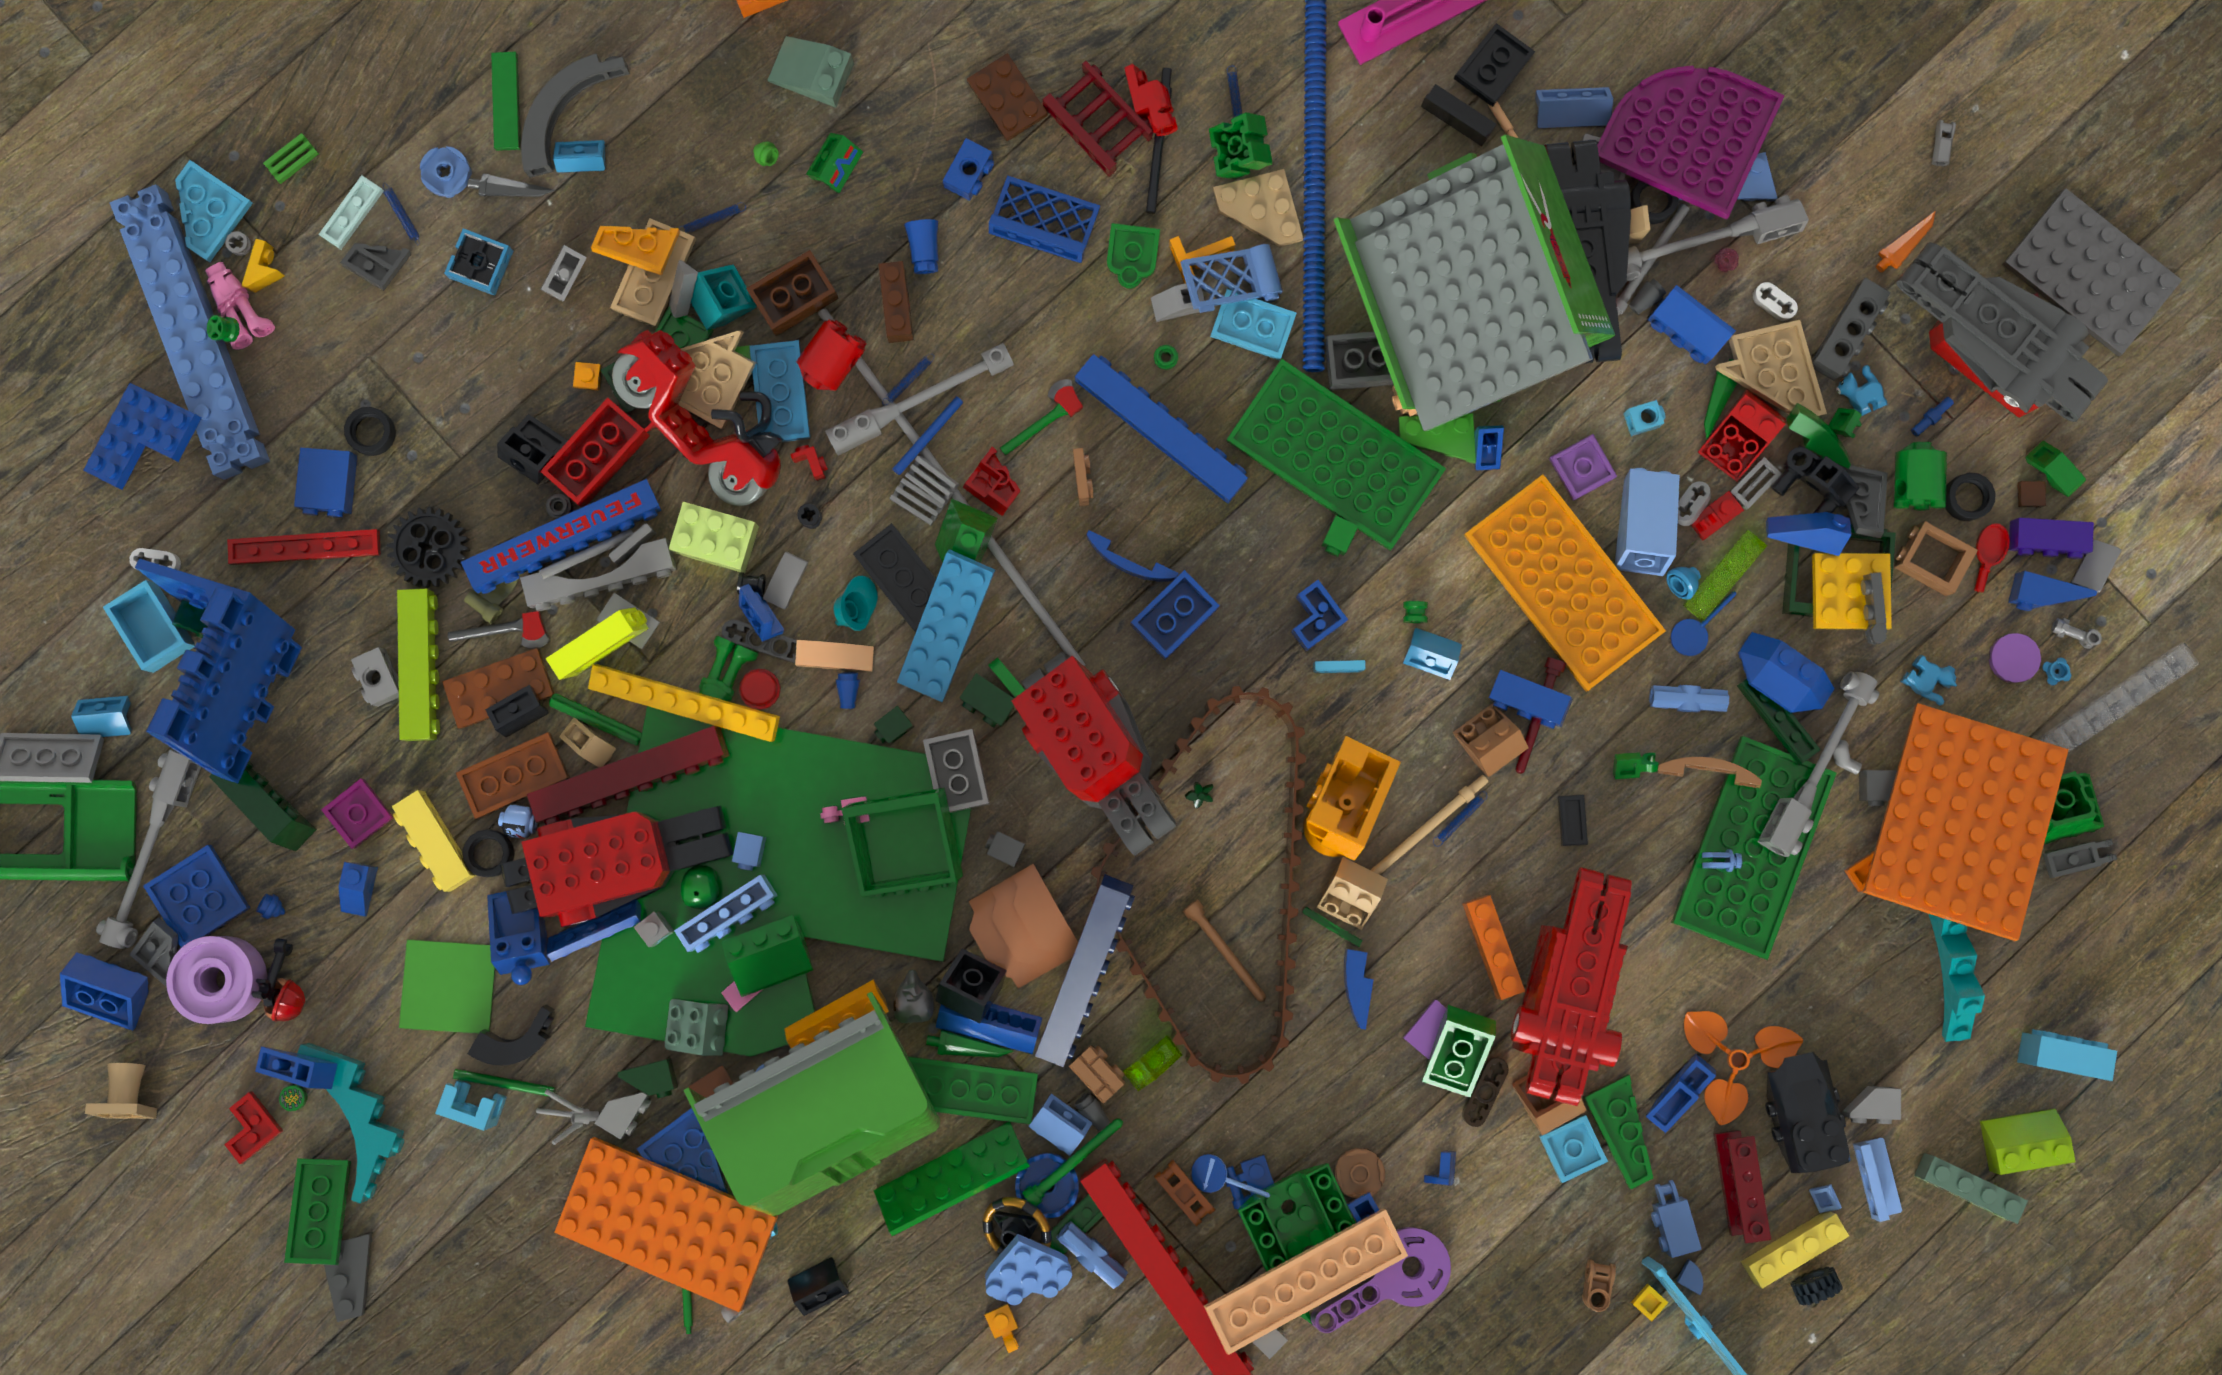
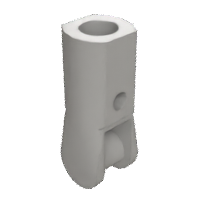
[1932,120,1956,167]

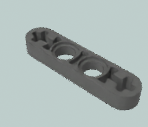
[722,620,797,664]

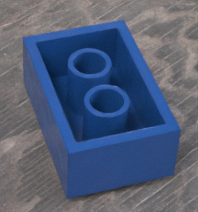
[1130,570,1220,660]

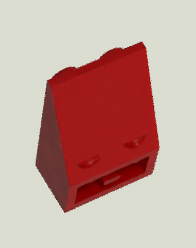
[1698,389,1786,482]

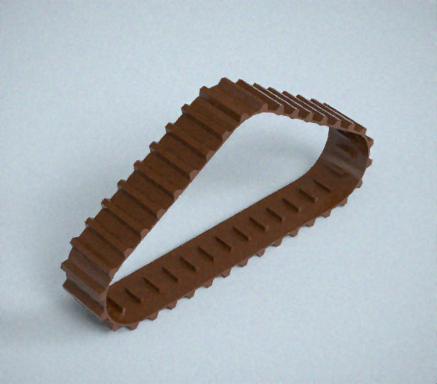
[1091,686,1306,1084]

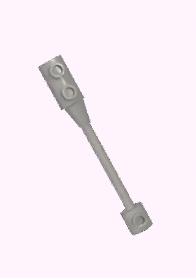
[1627,195,1809,281]
[825,343,1014,456]
[1758,671,1879,857]
[96,750,201,949]

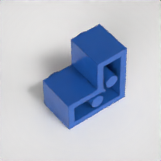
[1291,580,1348,652]

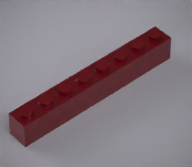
[527,726,730,825]

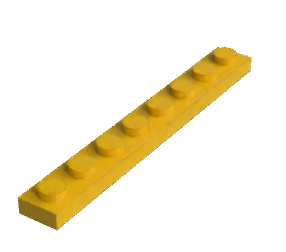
[588,664,780,742]

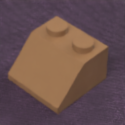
[1512,1075,1586,1136]

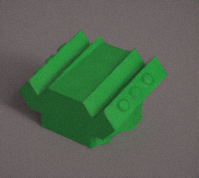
[2044,771,2105,844]

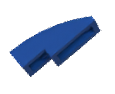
[1344,949,1374,1030]
[1646,1054,1716,1133]

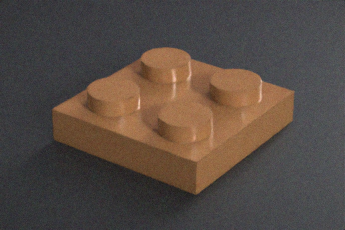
[1073,448,1094,507]

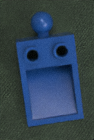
[487,891,550,985]

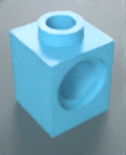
[1623,400,1666,436]

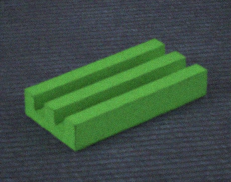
[263,133,319,184]

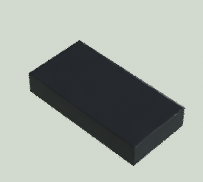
[1558,795,1588,846]

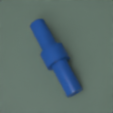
[1911,397,1954,437]

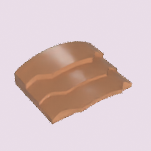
[969,864,1078,989]

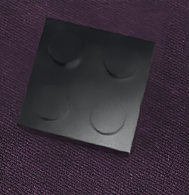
[935,948,1007,1024]

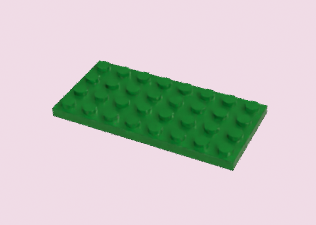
[1226,359,1446,551]
[1671,736,1837,960]

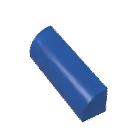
[936,1004,1042,1054]

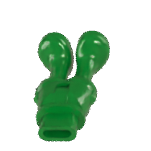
[699,636,759,702]

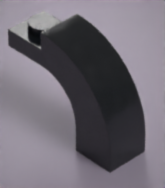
[467,1005,555,1066]

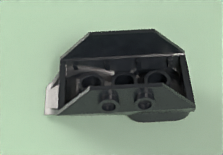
[1765,1052,1851,1173]

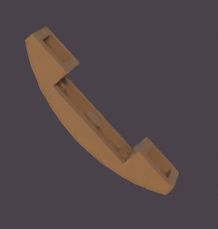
[1658,757,1762,788]

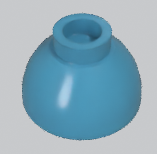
[1666,567,1701,600]

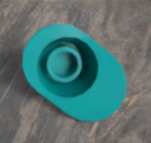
[833,576,878,631]

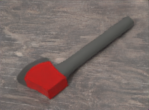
[448,611,550,649]

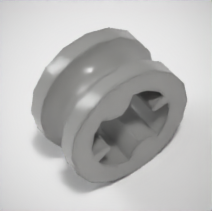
[225,231,252,256]

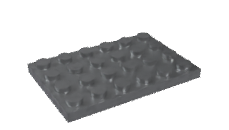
[2002,188,2182,357]

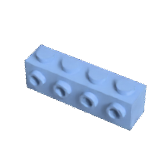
[674,875,778,953]

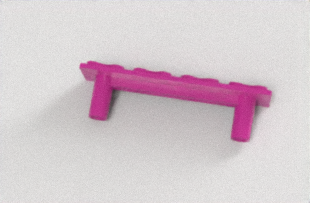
[1338,0,1487,65]

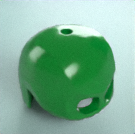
[680,865,719,909]

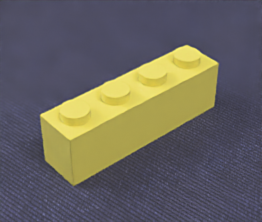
[392,790,476,892]
[1741,1211,1849,1289]

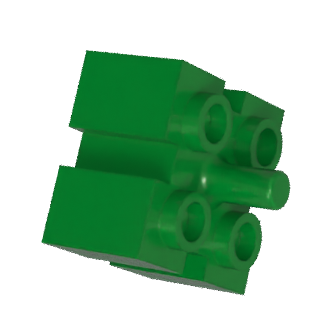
[1209,112,1273,180]

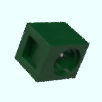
[874,706,914,745]

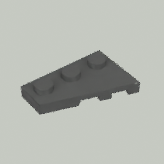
[1838,464,1888,538]
[324,1232,373,1322]

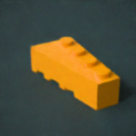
[784,979,889,1048]

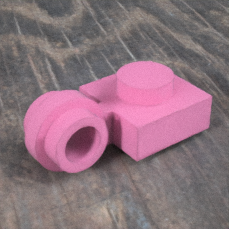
[820,796,870,825]

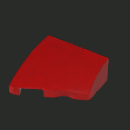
[962,447,1020,516]

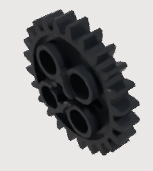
[386,507,470,588]

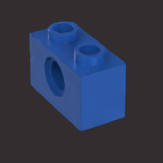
[943,138,994,201]

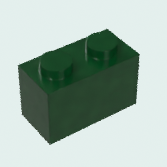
[959,673,1015,728]

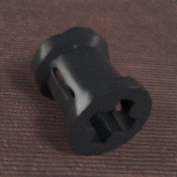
[797,503,822,529]
[737,572,766,597]

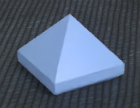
[1809,1184,1842,1213]

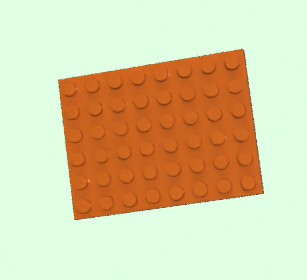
[1863,703,2069,941]

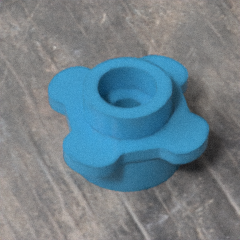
[2042,658,2071,686]

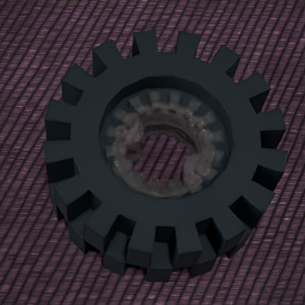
[1791,1267,1843,1306]

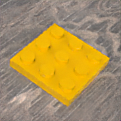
[1812,553,1892,630]

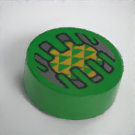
[279,1085,307,1111]

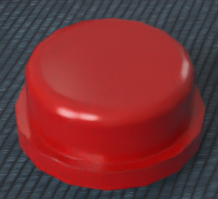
[739,669,781,710]

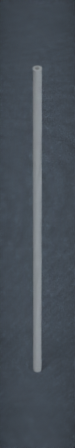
[818,308,1086,666]

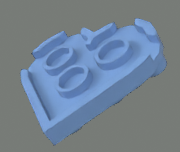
[985,1234,1072,1305]

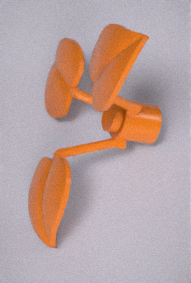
[1684,1011,1803,1125]

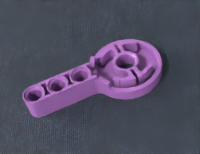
[1311,1227,1451,1333]

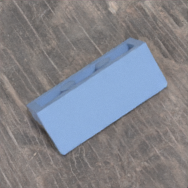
[1853,1137,1902,1222]

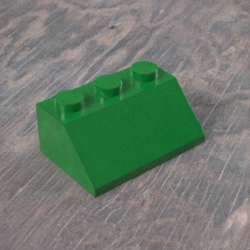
[721,915,814,997]

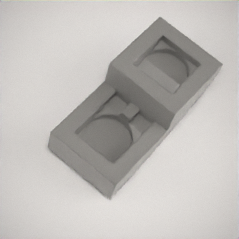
[763,551,808,610]

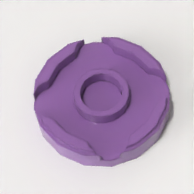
[1989,633,2041,683]

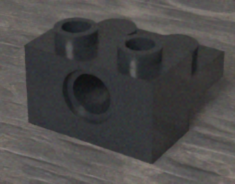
[497,414,568,485]

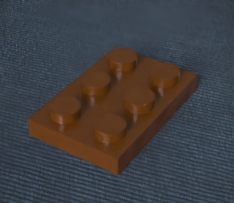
[967,53,1048,141]

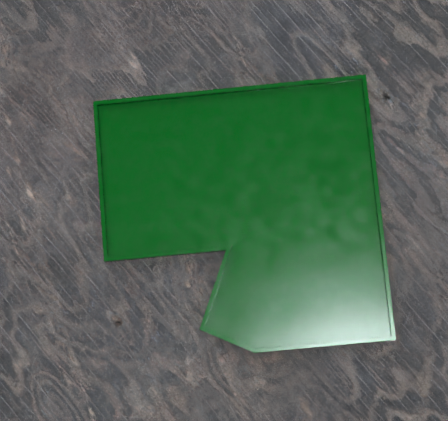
[585,706,972,1057]

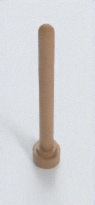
[1182,899,1266,1002]

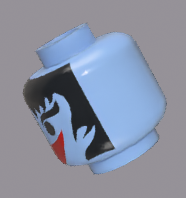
[498,805,538,839]

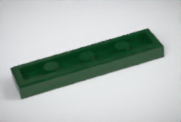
[1737,679,1821,766]

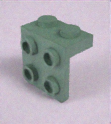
[665,999,728,1056]

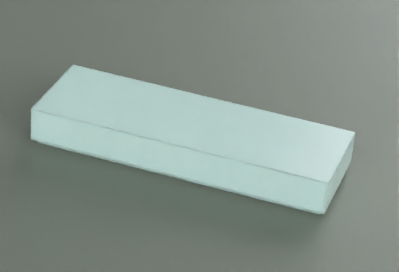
[319,175,384,250]

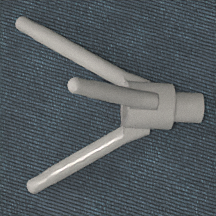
[536,1089,599,1145]

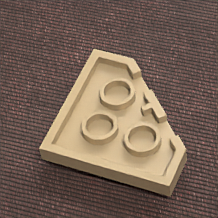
[1213,169,1303,247]

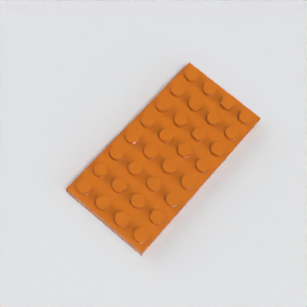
[554,1137,779,1312]

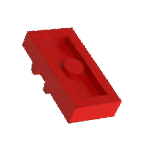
[1691,491,1744,541]

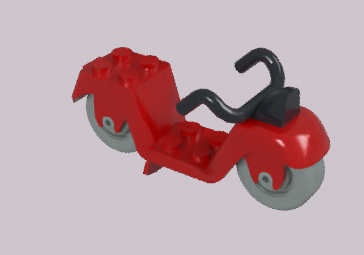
[612,330,784,506]

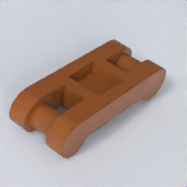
[1154,1160,1216,1227]

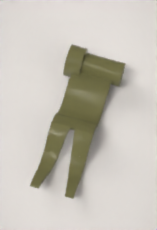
[464,529,530,624]

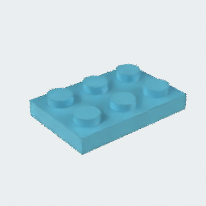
[1210,289,1297,361]

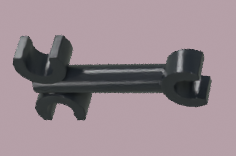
[251,938,293,1008]

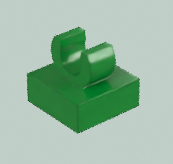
[1828,408,1862,438]

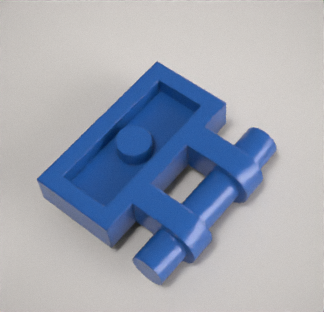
[1225,1154,1274,1218]

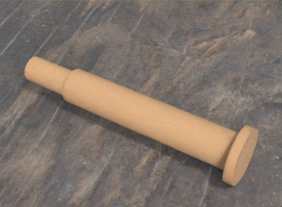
[1487,102,1518,138]

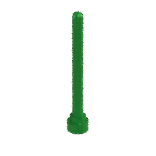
[1022,1118,1123,1207]

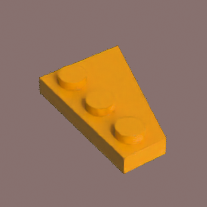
[591,226,680,275]

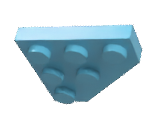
[175,160,253,262]

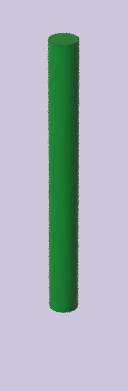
[453,1069,555,1097]

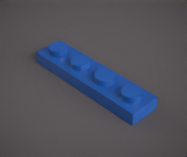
[547,899,641,961]

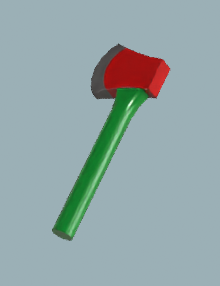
[1000,379,1083,455]

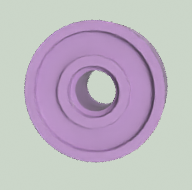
[166,936,267,1024]

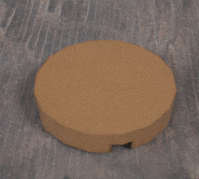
[1334,1148,1385,1199]

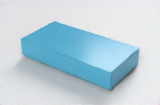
[1313,660,1365,673]

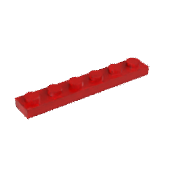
[227,529,381,565]

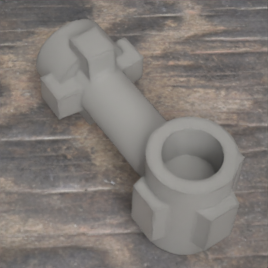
[2051,618,2102,649]

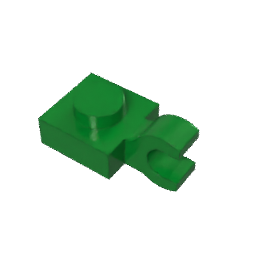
[1613,752,1659,780]

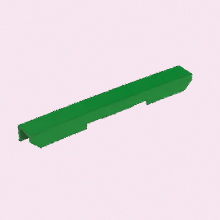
[1302,907,1363,947]

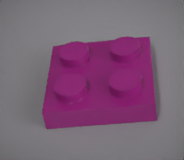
[321,778,394,849]

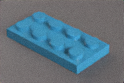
[750,340,811,442]

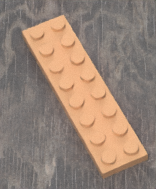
[1204,1209,1408,1355]

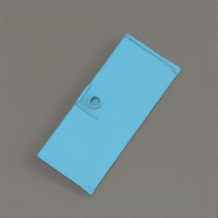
[1642,1256,1747,1375]

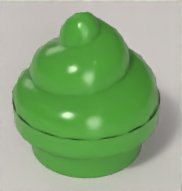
[753,141,779,166]

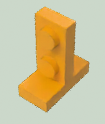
[1169,236,1236,284]

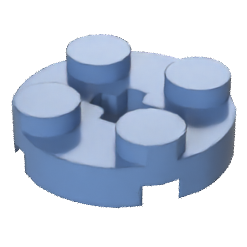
[420,146,472,198]

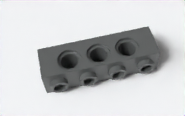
[1812,278,1891,381]

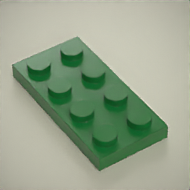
[284,1158,351,1265]

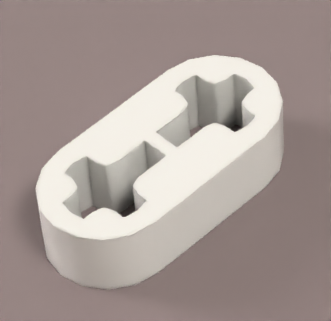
[1753,282,1798,321]
[130,548,181,570]

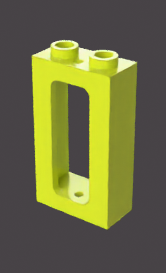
[546,607,649,680]

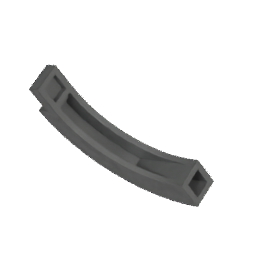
[521,53,630,178]

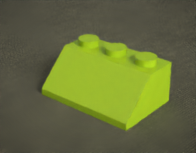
[1980,1108,2076,1175]

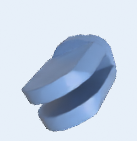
[1702,849,1742,872]

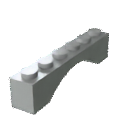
[520,538,677,611]

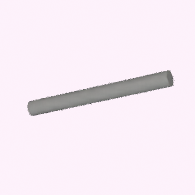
[539,529,633,579]

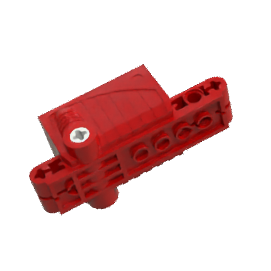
[1511,867,1632,1106]

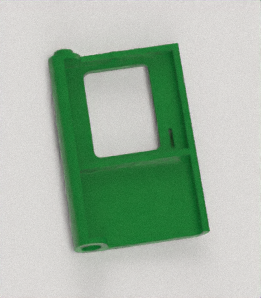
[0,780,137,881]

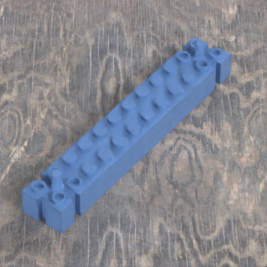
[109,184,270,480]

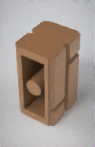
[1069,1045,1126,1104]

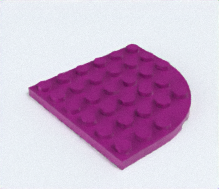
[1597,66,1785,220]

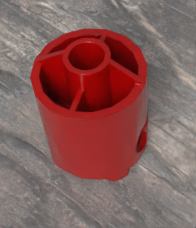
[796,319,867,391]

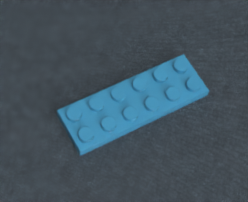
[897,549,995,702]

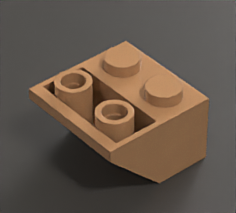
[1453,703,1529,777]

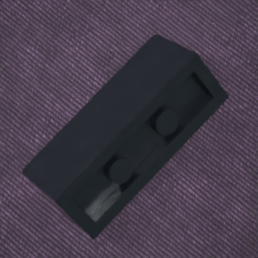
[1421,84,1496,146]

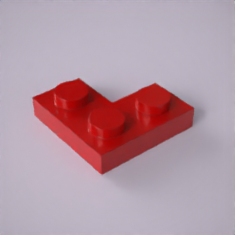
[224,1091,283,1164]

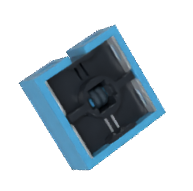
[444,228,513,296]

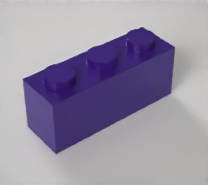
[2009,518,2094,559]

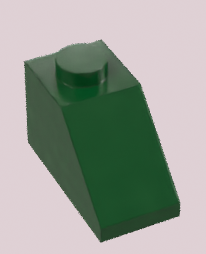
[617,1058,678,1099]

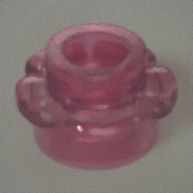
[1714,248,1739,272]

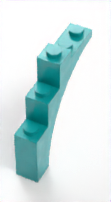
[1928,914,1985,1042]
[297,1043,405,1204]

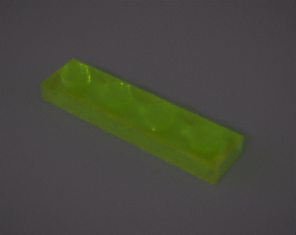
[1683,530,1767,621]

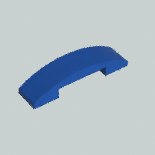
[1087,530,1179,582]

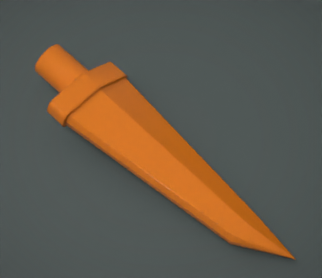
[1876,211,1936,273]

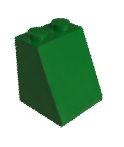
[935,499,998,563]

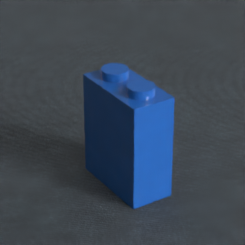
[294,448,357,517]

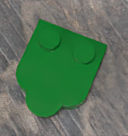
[1107,223,1160,289]

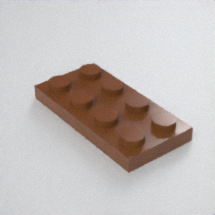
[442,648,554,729]
[456,732,570,819]

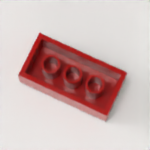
[540,398,650,507]

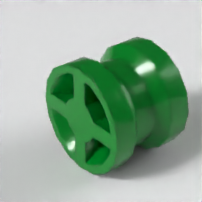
[207,315,240,342]
[1403,601,1428,624]

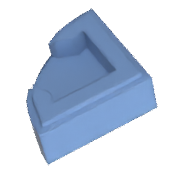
[1676,1259,1703,1295]

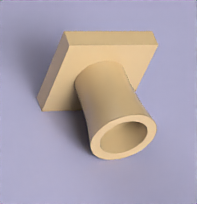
[85,1063,157,1119]

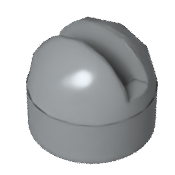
[721,1306,744,1323]

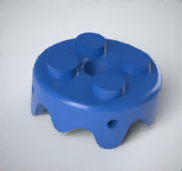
[1015,1153,1079,1218]

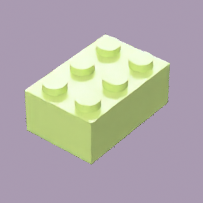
[669,502,759,574]

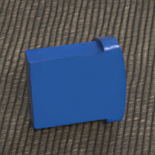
[1424,1150,1456,1186]

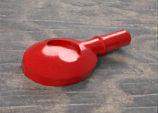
[1974,523,2010,592]

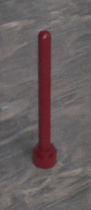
[1515,657,1566,774]

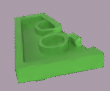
[1398,413,1476,464]

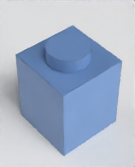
[732,832,766,871]

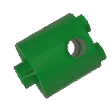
[1893,442,1947,511]

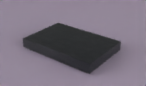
[1453,23,1535,107]

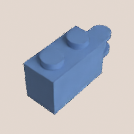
[1651,1180,1702,1258]

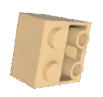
[1317,857,1388,930]

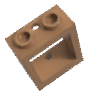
[1894,521,1978,596]

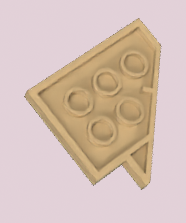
[1715,320,1827,417]
[679,330,756,429]

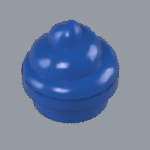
[256,894,285,919]

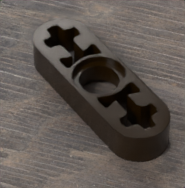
[1462,1057,1509,1127]

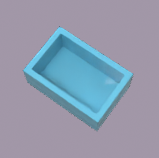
[103,580,195,673]
[2017,1029,2117,1081]

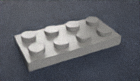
[0,733,104,783]

